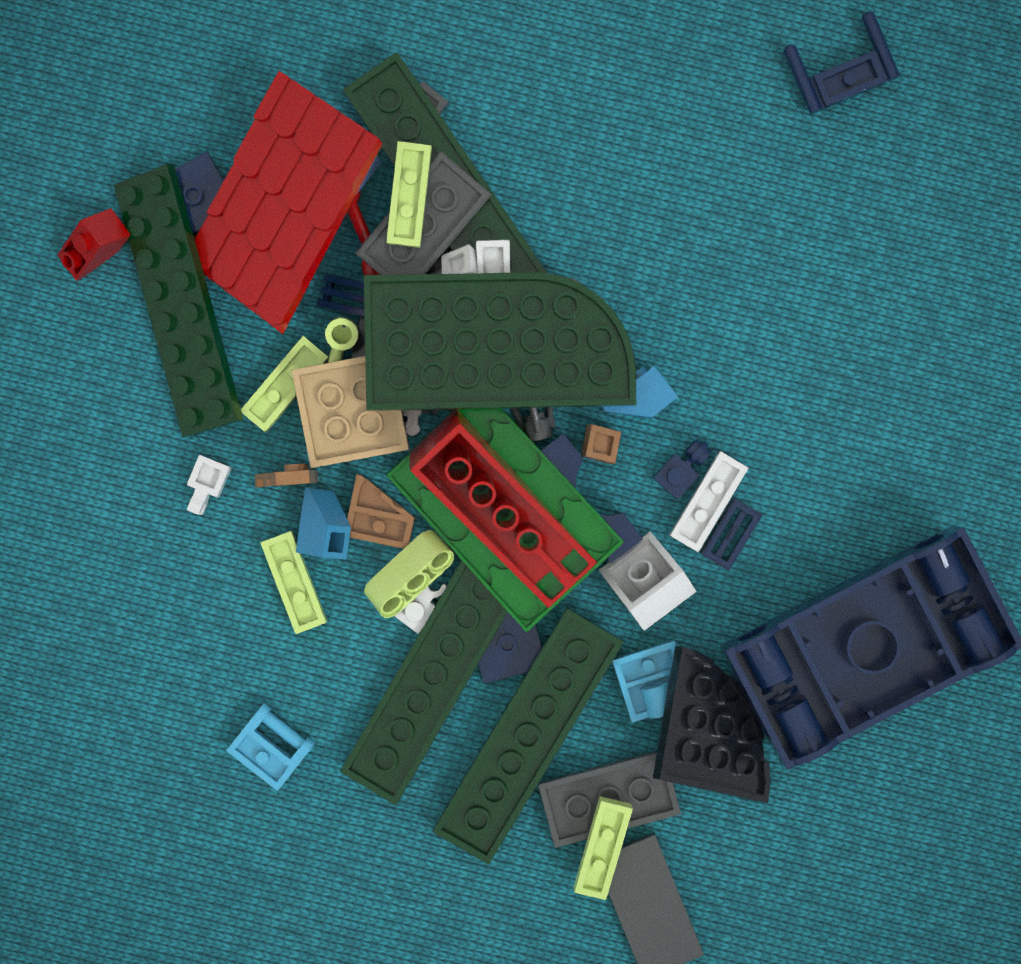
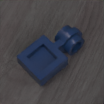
[653,439,712,500]

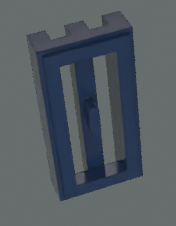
[317,274,364,317]
[700,498,762,571]

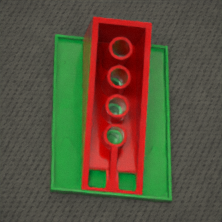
[386,409,624,633]

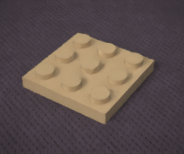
[291,356,409,468]

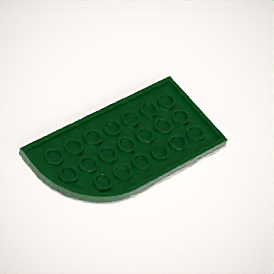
[364,272,637,411]

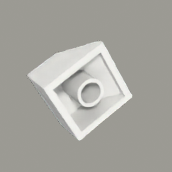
[599,532,697,631]

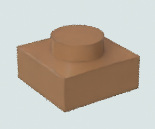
[581,424,621,464]

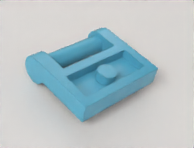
[226,703,315,791]

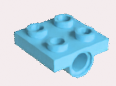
[612,640,676,723]

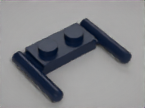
[784,11,900,114]

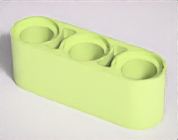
[364,530,454,618]

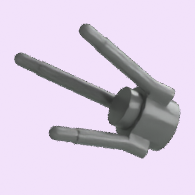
[510,407,556,441]

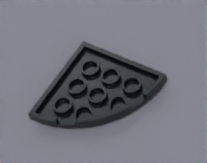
[653,646,770,803]

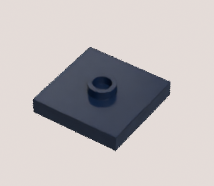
[175,152,223,236]
[479,613,542,684]

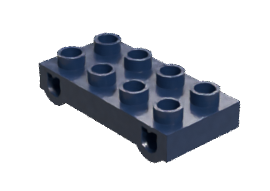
[720,526,1021,770]

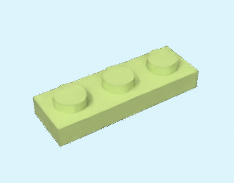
[386,141,432,248]
[241,336,329,432]
[261,530,328,634]
[573,796,633,900]

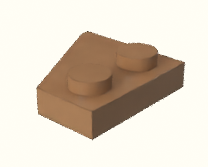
[254,464,318,487]
[347,474,415,549]

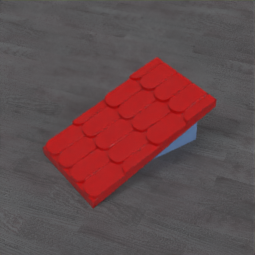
[194,71,382,334]

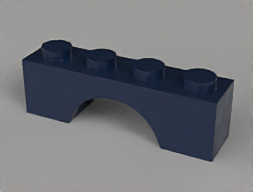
[541,434,643,563]

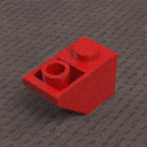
[57,208,131,281]

